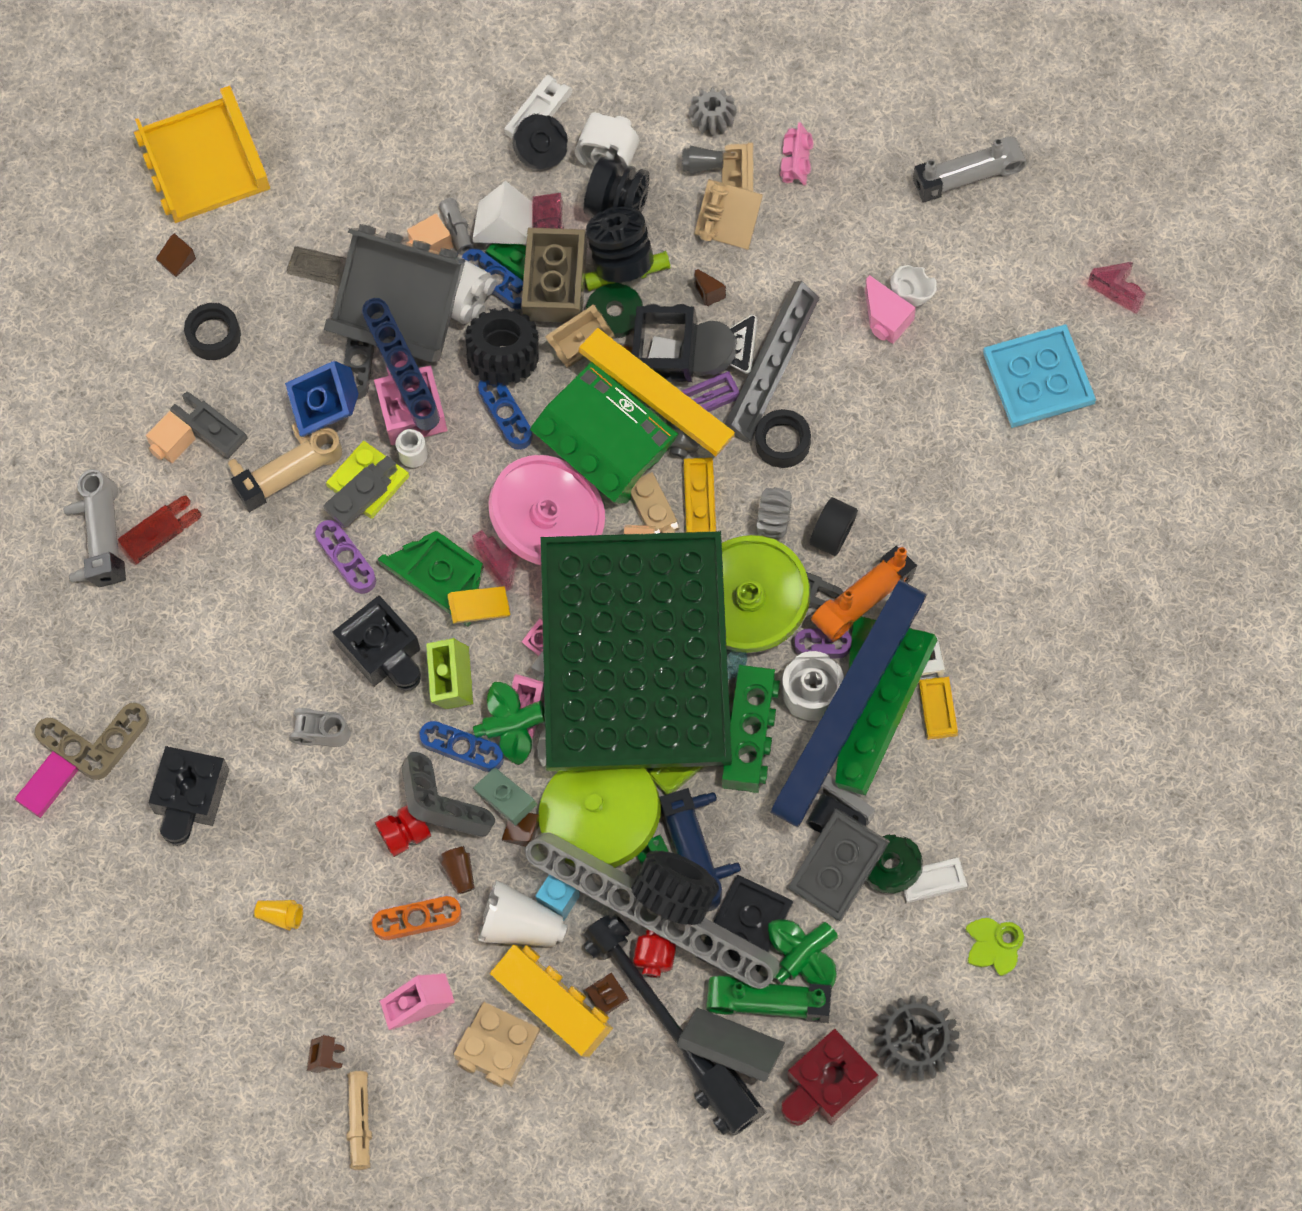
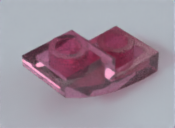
[533,192,565,229]

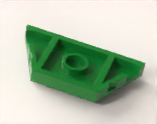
[378,530,484,627]

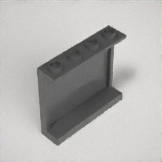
[324,224,466,362]

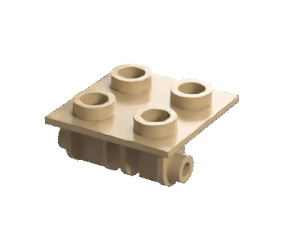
[694,179,763,250]

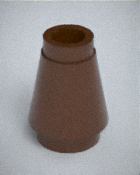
[441,846,475,895]

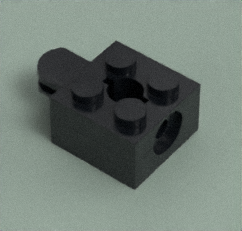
[332,595,421,691]
[148,746,230,846]

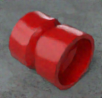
[374,805,431,857]

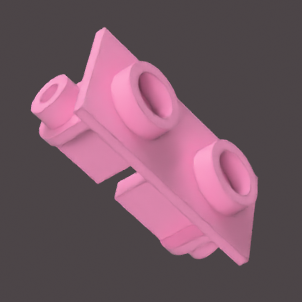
[780,122,813,185]

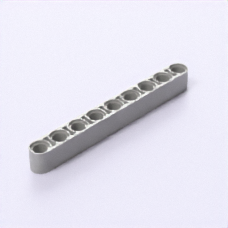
[525,832,779,989]

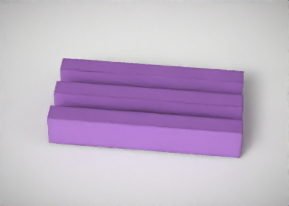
[682,371,740,412]

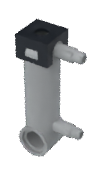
[913,136,1027,203]
[63,469,126,587]

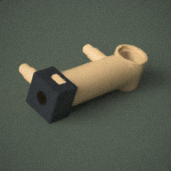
[228,423,342,512]

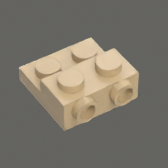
[454,1002,540,1087]

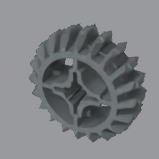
[874,995,960,1081]

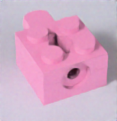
[374,360,447,445]

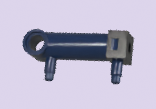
[659,788,741,912]

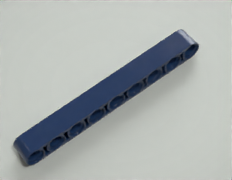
[770,580,927,828]

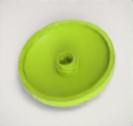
[722,535,810,653]
[538,768,661,868]

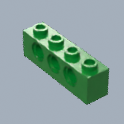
[722,665,780,793]

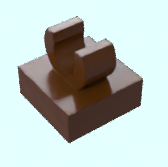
[585,972,629,1015]
[307,1035,345,1073]

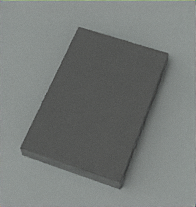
[788,808,890,921]
[677,1007,785,1082]

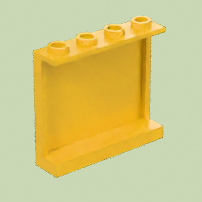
[134,85,271,223]

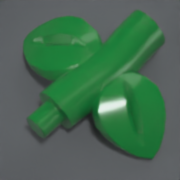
[473,682,545,765]
[768,919,839,987]

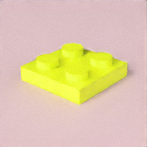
[326,440,410,519]

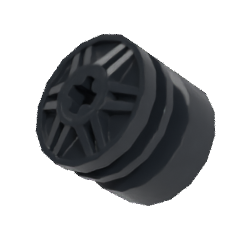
[583,157,650,217]
[586,206,654,283]

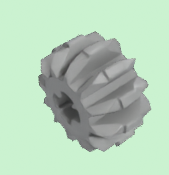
[689,86,737,136]
[757,487,792,538]

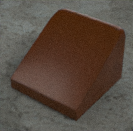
[156,233,196,277]
[694,269,726,306]
[502,813,540,847]

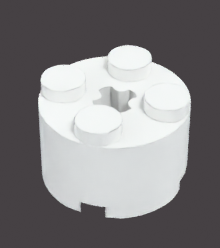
[575,112,639,175]
[451,257,497,324]
[782,651,844,721]

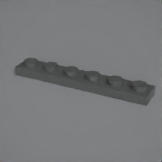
[725,281,820,442]

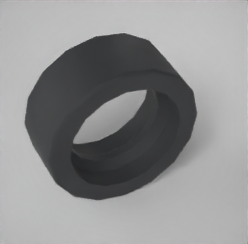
[184,303,241,360]
[755,409,811,468]

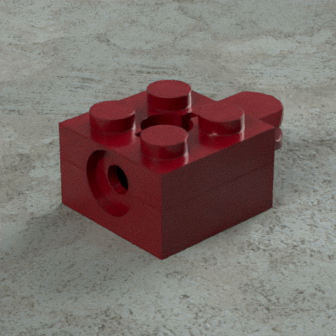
[781,1028,879,1126]

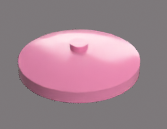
[488,455,605,565]

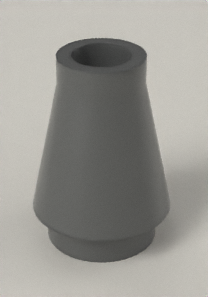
[682,145,724,174]

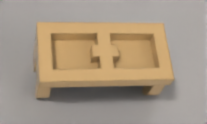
[722,142,753,191]
[545,304,616,368]

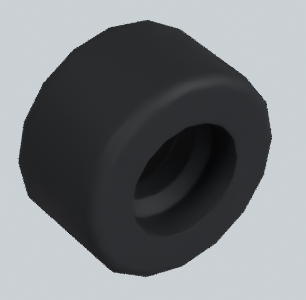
[809,497,858,556]

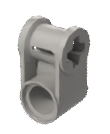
[289,708,351,747]

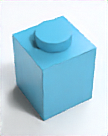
[535,874,580,921]

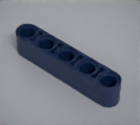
[362,298,440,430]

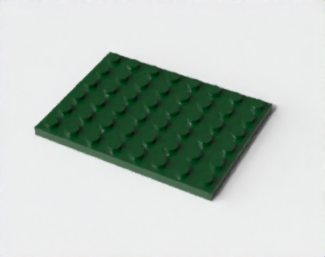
[540,531,732,771]

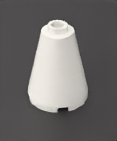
[477,880,567,947]

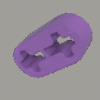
[794,628,852,659]

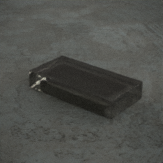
[286,246,347,287]

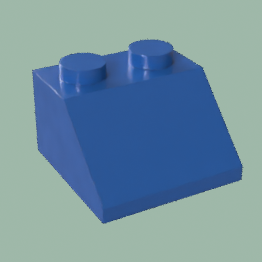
[285,361,359,437]

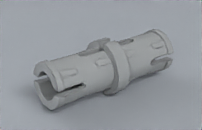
[439,198,475,255]

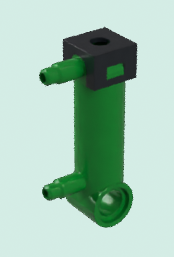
[706,976,832,1023]

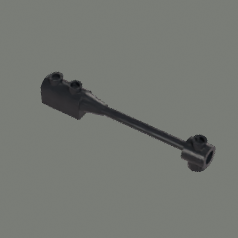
[583,914,767,1136]

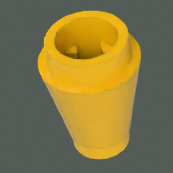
[254,900,303,931]

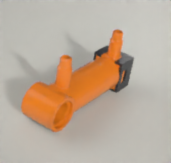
[811,545,917,642]

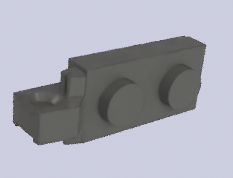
[323,456,398,528]

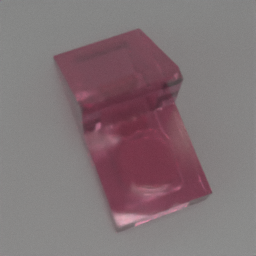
[1087,262,1146,314]
[472,530,519,591]

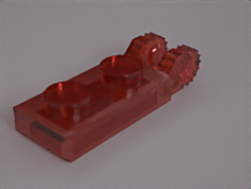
[118,495,202,565]

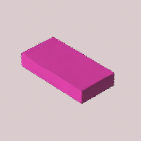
[15,751,78,818]

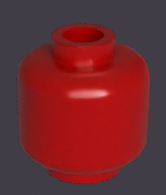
[633,930,676,978]

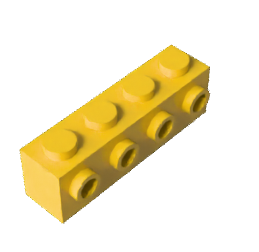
[490,944,613,1057]

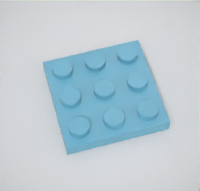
[983,324,1096,428]

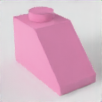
[865,275,916,344]
[380,973,455,1030]

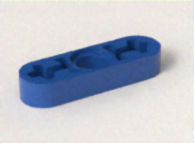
[462,249,523,310]
[478,380,533,450]
[420,721,504,772]

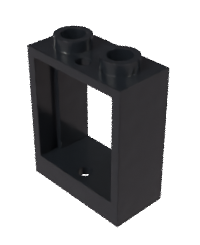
[632,304,698,382]

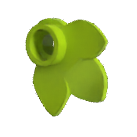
[966,918,1024,976]

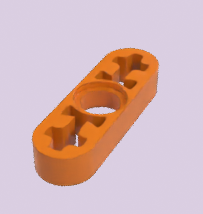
[372,896,462,940]

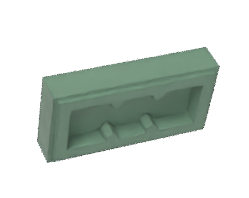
[473,768,537,826]

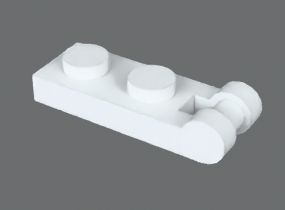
[504,75,572,138]

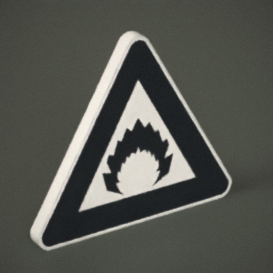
[730,315,758,374]

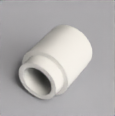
[396,429,428,468]

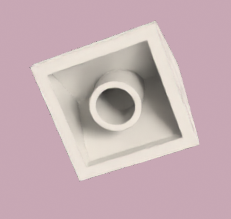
[473,181,535,244]

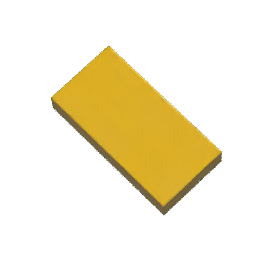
[447,586,511,624]
[919,676,958,740]

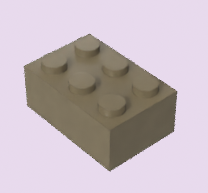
[521,228,587,323]

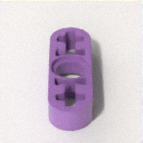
[315,520,376,594]

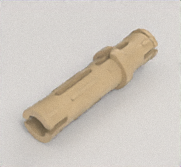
[346,1071,372,1170]

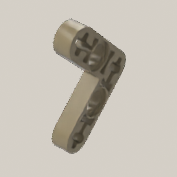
[34,703,149,780]

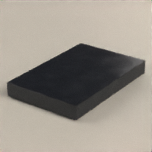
[696,874,794,973]

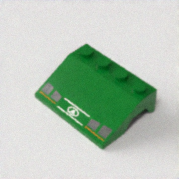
[530,362,679,504]

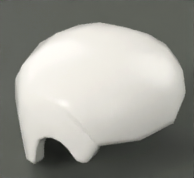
[890,265,937,307]

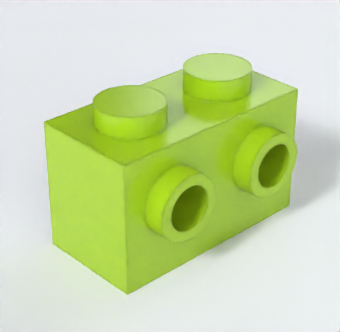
[426,638,474,709]

